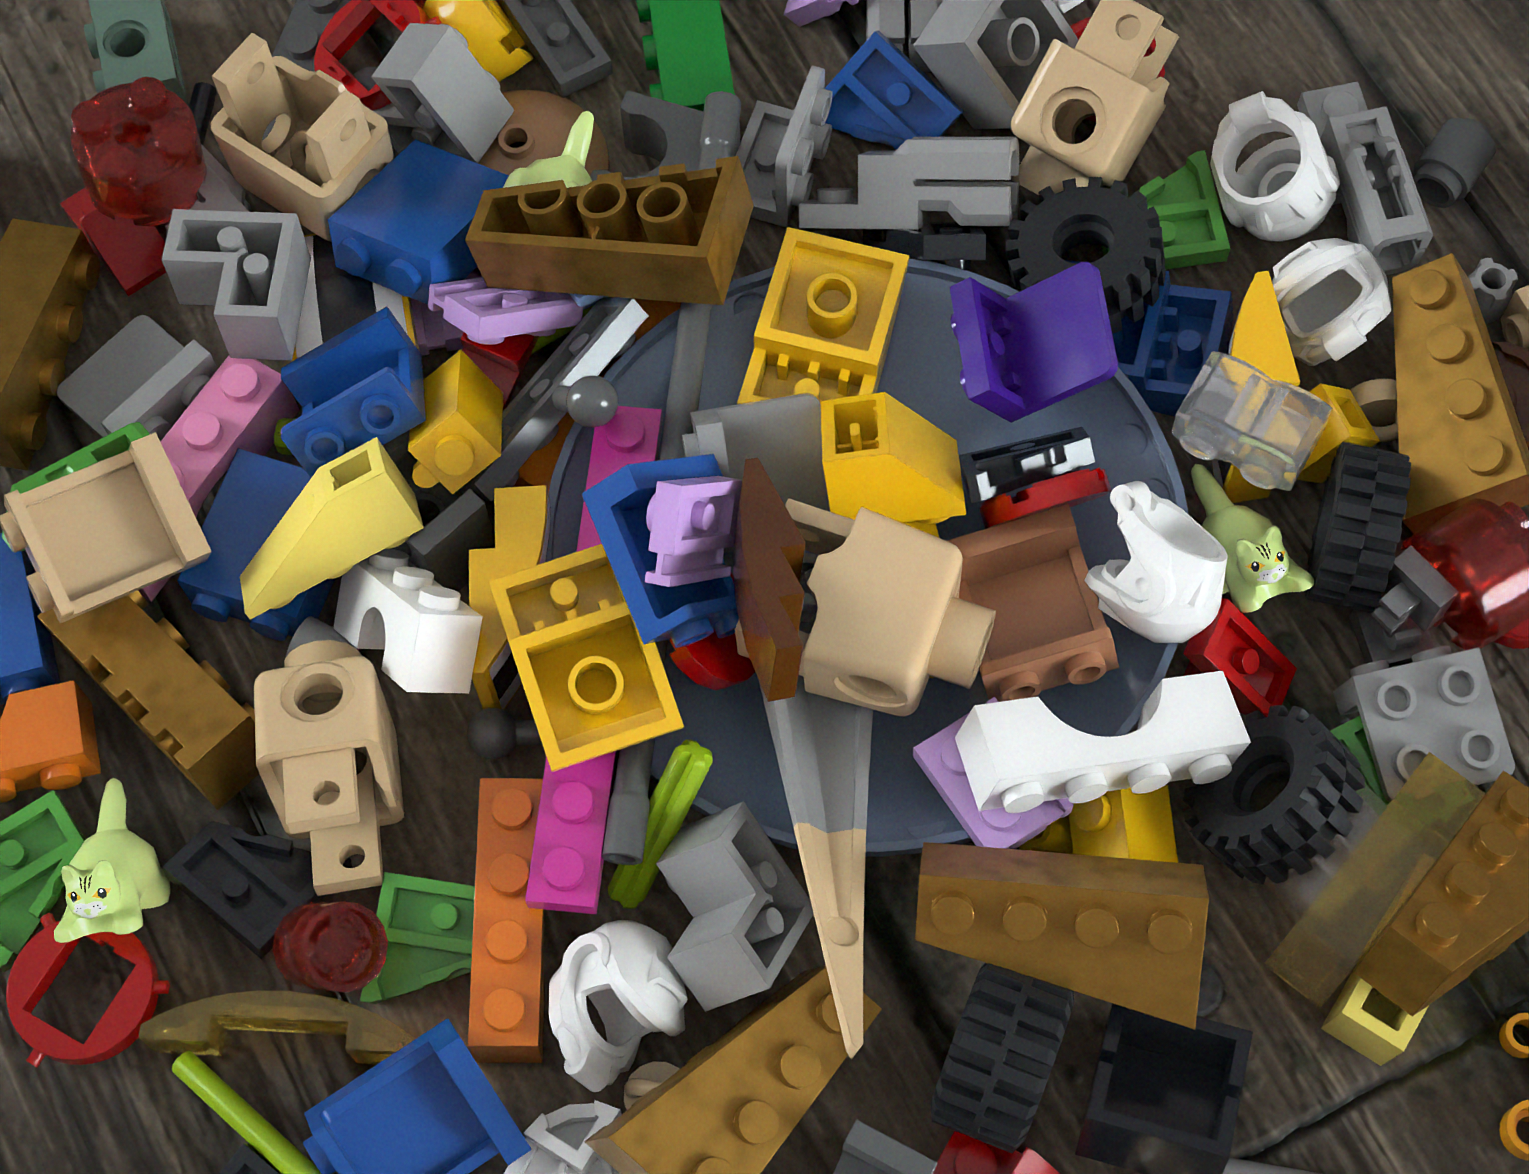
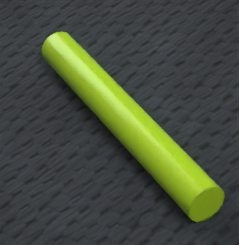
[172,1051,321,1174]

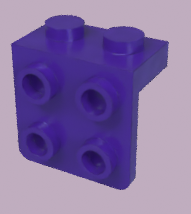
[949,261,1118,423]

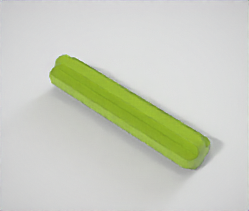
[608,739,713,909]

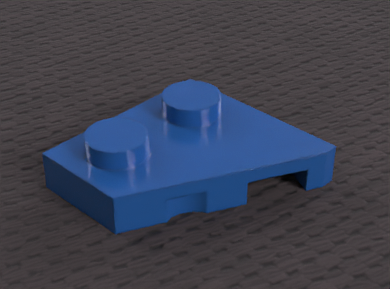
[825,31,964,149]

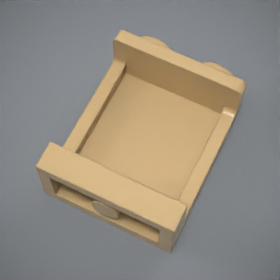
[0,432,212,624]

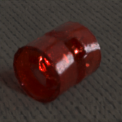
[273,901,388,992]

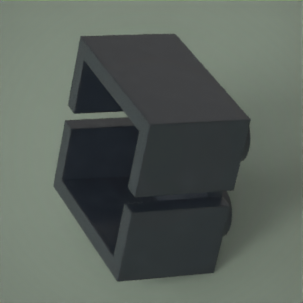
[1075,1003,1253,1174]

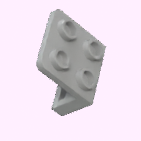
[736,65,833,228]
[57,315,218,442]
[682,393,830,553]
[1333,646,1515,804]

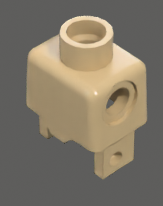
[1011,0,1179,195]
[211,33,394,242]
[735,498,996,717]
[254,640,404,896]

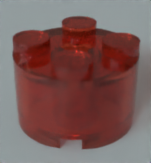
[70,77,207,227]
[1401,498,1529,650]

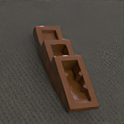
[733,458,806,702]

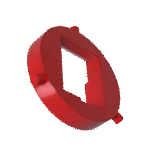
[314,0,442,111]
[6,913,170,1068]

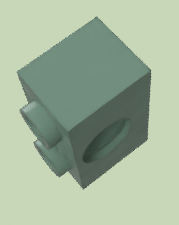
[84,0,189,126]

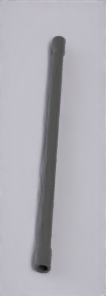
[602,91,741,865]

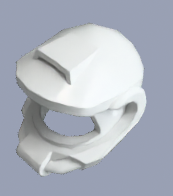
[1210,91,1340,242]
[1272,238,1391,366]
[1084,481,1228,643]
[549,920,688,1092]

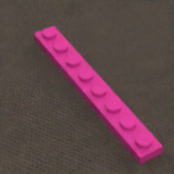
[525,406,663,915]

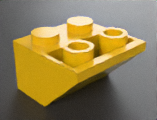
[821,392,966,524]
[1019,785,1178,863]

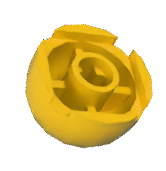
[423,0,533,82]

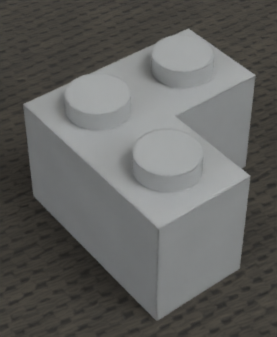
[371,23,514,163]
[162,209,311,360]
[656,801,814,1012]

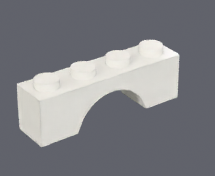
[955,671,1251,813]

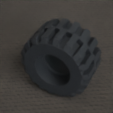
[930,963,1074,1153]

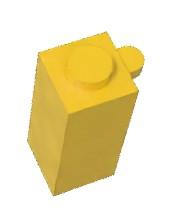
[408,349,503,494]

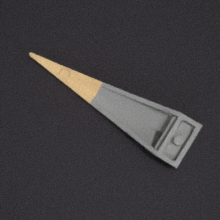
[759,553,873,1060]

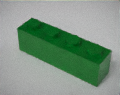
[636,0,735,112]

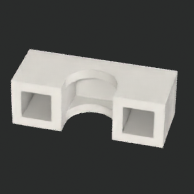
[334,549,483,694]

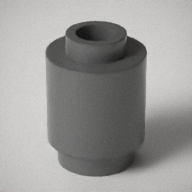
[1413,118,1496,208]

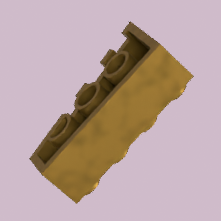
[465,156,754,305]
[0,218,100,471]
[1392,253,1529,543]
[37,591,259,810]
[1353,770,1529,1017]
[915,842,1209,1030]
[584,965,882,1174]

